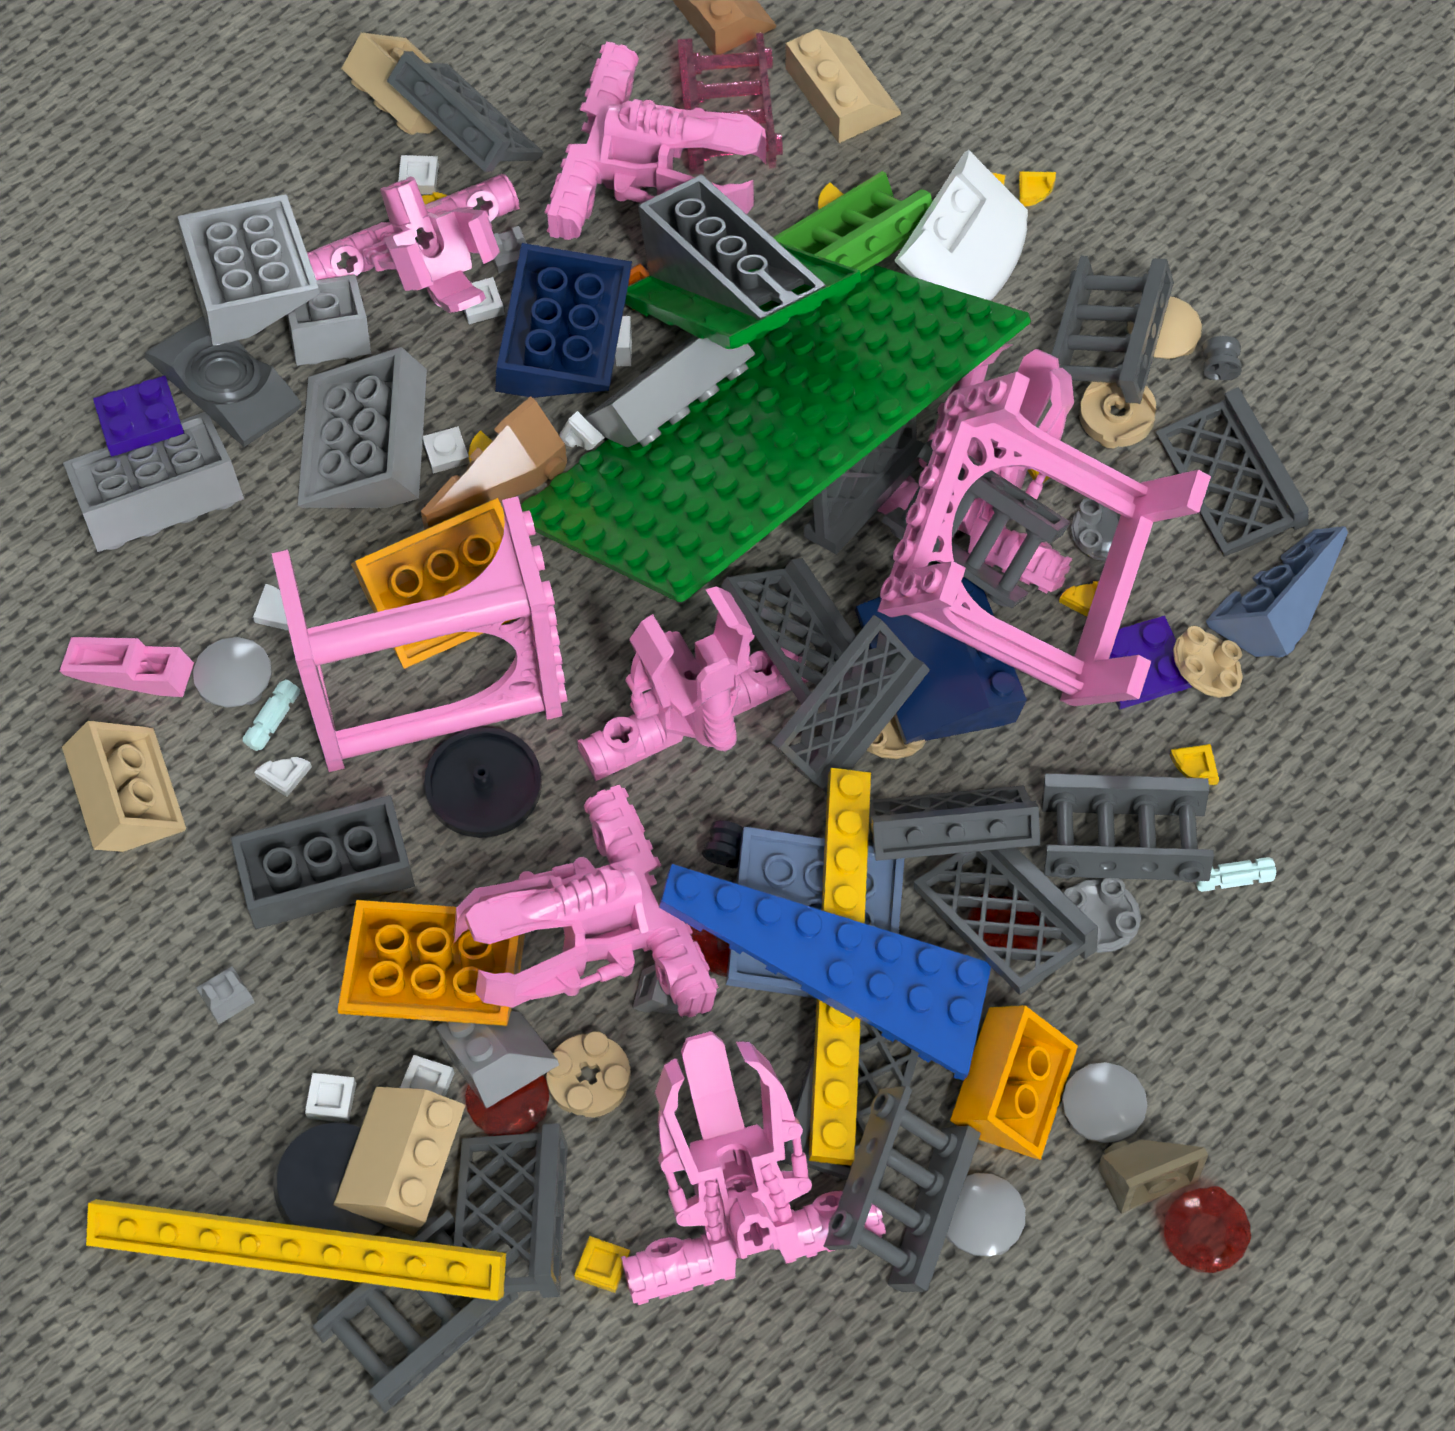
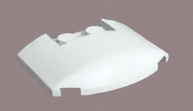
[895,150,1028,301]

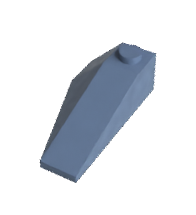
[1206,526,1348,658]

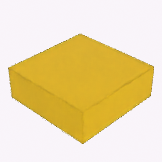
[574,1236,631,1293]

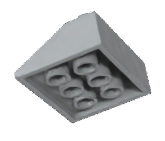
[178,194,320,345]
[584,335,755,448]
[298,347,427,508]
[63,412,244,552]

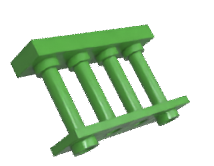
[773,171,933,273]

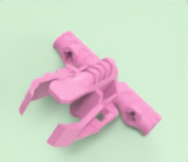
[545,41,766,240]
[307,174,519,313]
[877,344,1074,594]
[577,586,808,781]
[453,785,719,1017]
[621,1031,886,1305]

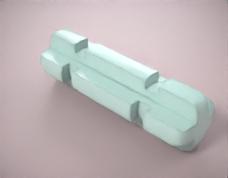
[243,679,300,751]
[1196,857,1276,892]

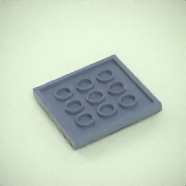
[726,826,905,999]

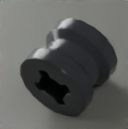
[702,820,744,869]

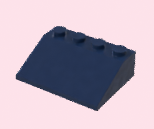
[495,243,632,398]
[855,577,1027,745]

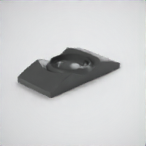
[145,316,302,447]

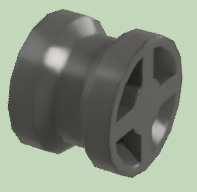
[1203,336,1242,380]

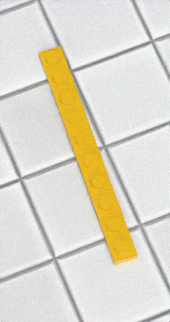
[809,768,871,1166]
[86,1199,506,1301]

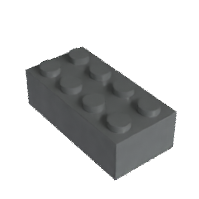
[230,795,415,930]

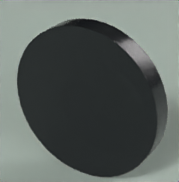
[424,727,542,838]
[273,1123,385,1236]

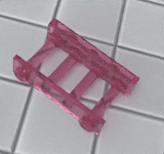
[678,33,783,175]

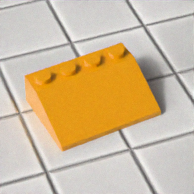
[351,498,514,669]
[338,900,525,1026]

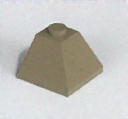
[1098,1139,1208,1214]

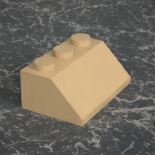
[786,29,901,143]
[341,33,437,135]
[62,721,186,852]
[333,1087,465,1236]

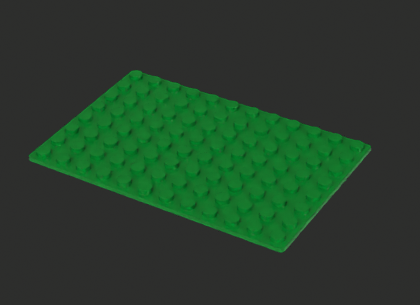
[521,265,1031,602]

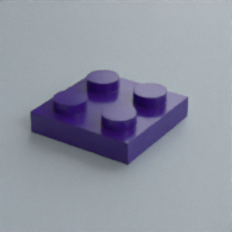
[93,376,185,457]
[1109,615,1192,710]

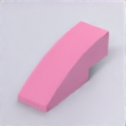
[60,637,194,697]

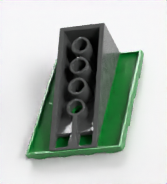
[625,174,861,349]

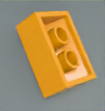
[950,1005,1078,1160]

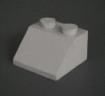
[287,274,371,366]
[436,1011,559,1109]

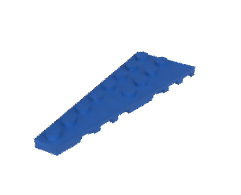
[659,864,991,1081]

